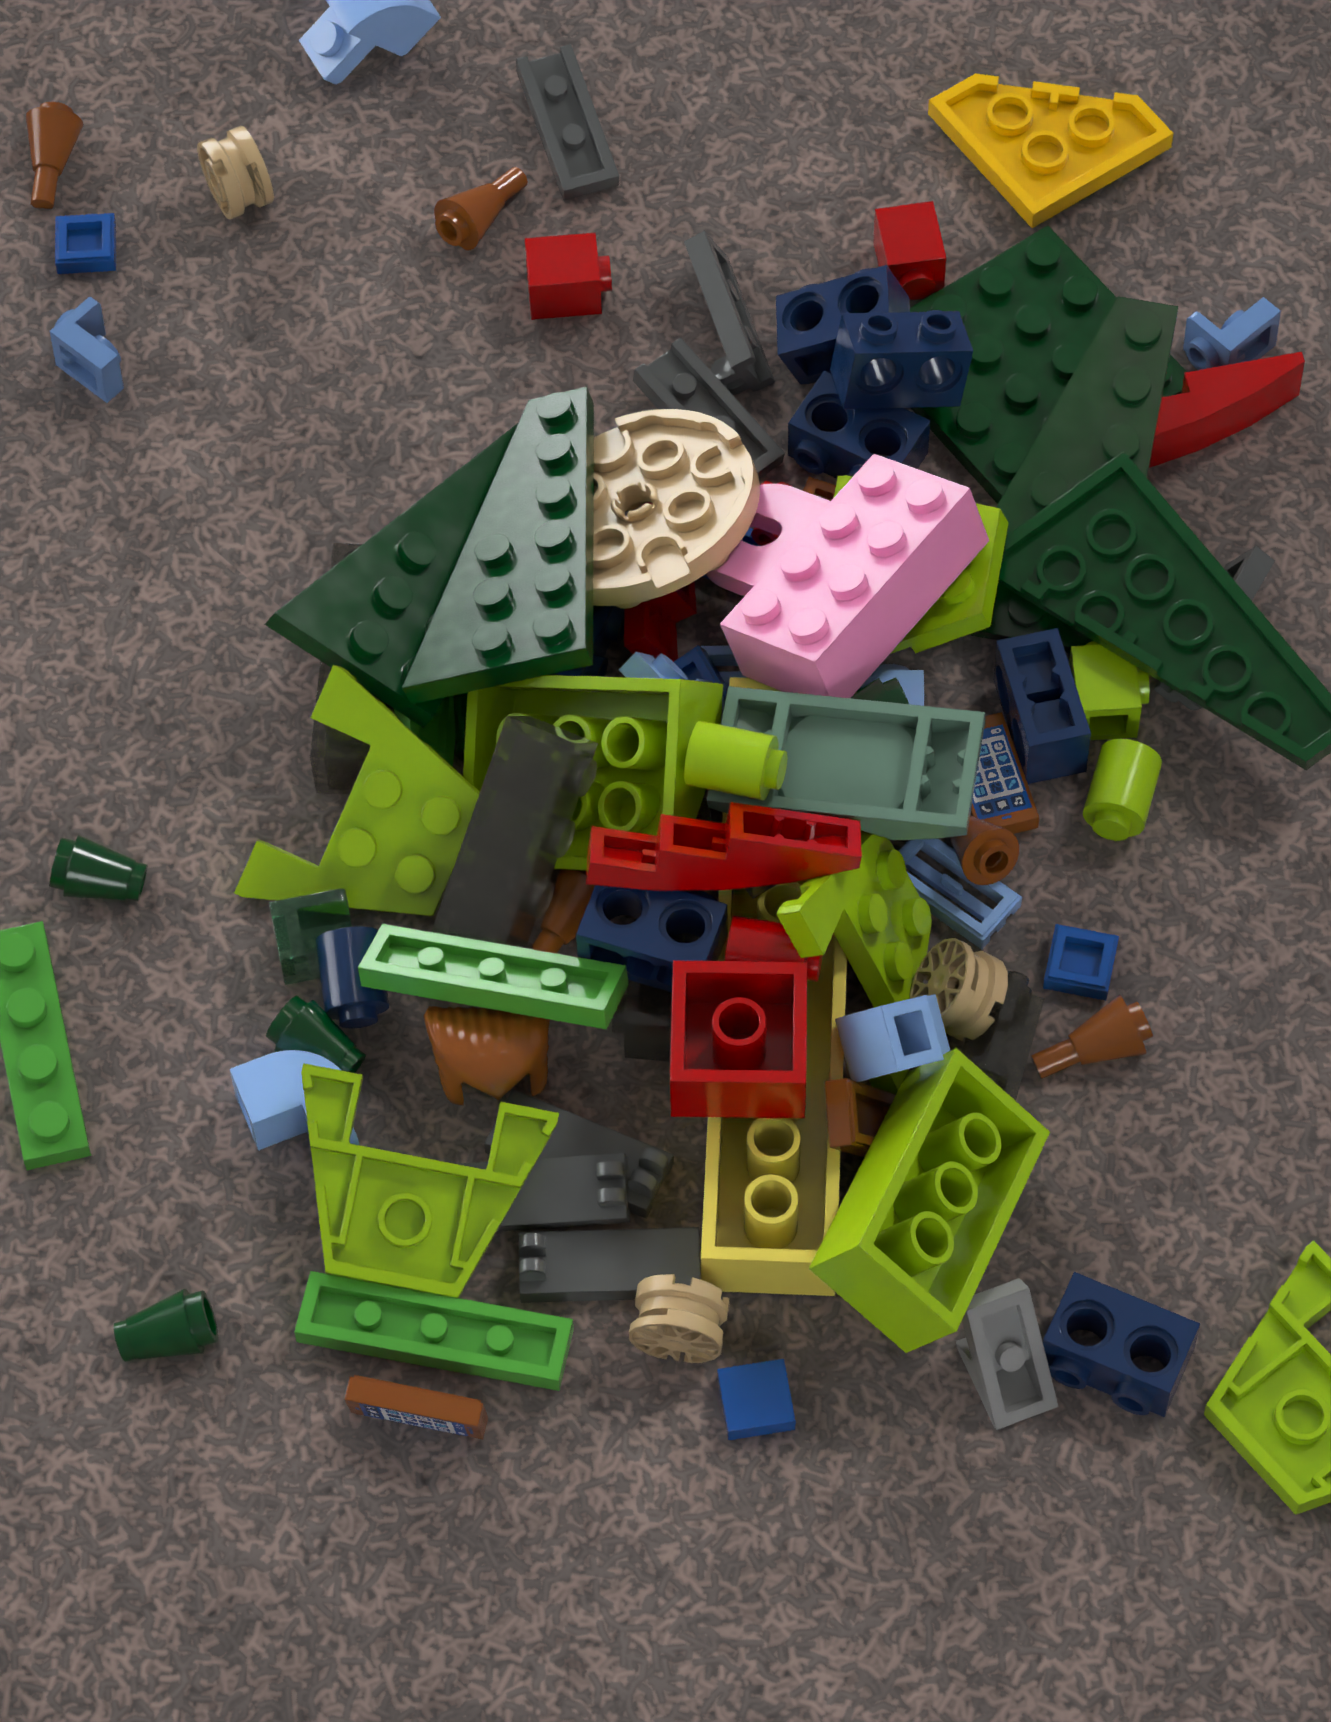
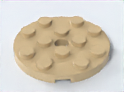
[593,409,760,609]

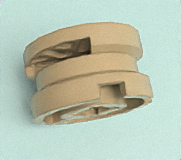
[197,126,274,219]
[910,938,1008,1041]
[629,1274,730,1363]

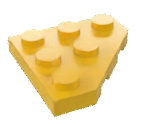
[928,73,1174,228]

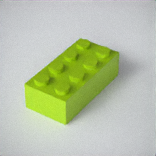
[809,1048,1050,1353]

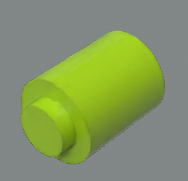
[684,721,788,800]
[1083,739,1162,841]

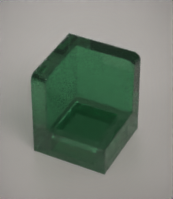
[269,888,352,985]

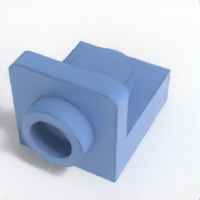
[49,297,124,403]
[1183,297,1281,370]

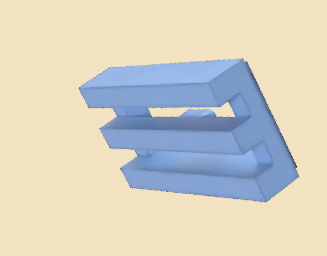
[899,839,1022,949]

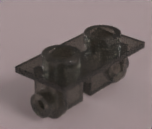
[962,971,1045,1101]

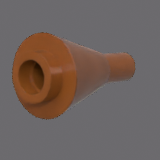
[26,102,84,209]
[434,167,528,250]
[949,815,1019,885]
[530,869,595,954]
[1031,994,1153,1079]

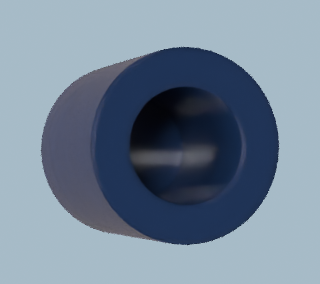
[315,926,389,1029]

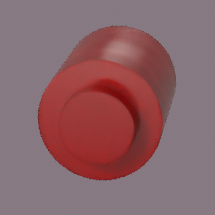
[725,916,823,982]

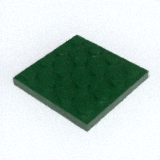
[910,225,1187,504]

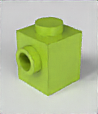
[1069,641,1150,740]

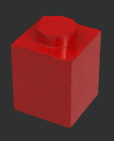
[873,201,947,300]
[525,232,612,320]

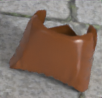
[423,1006,550,1106]

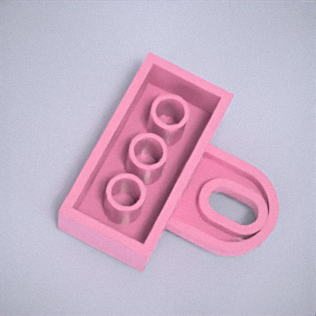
[706,454,989,698]

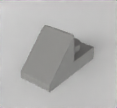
[956,1278,1059,1430]

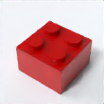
[670,960,807,1119]

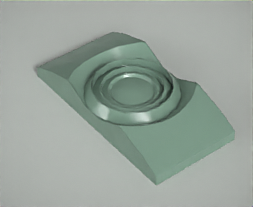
[707,686,986,840]

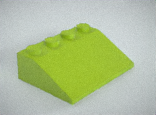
[459,675,723,870]

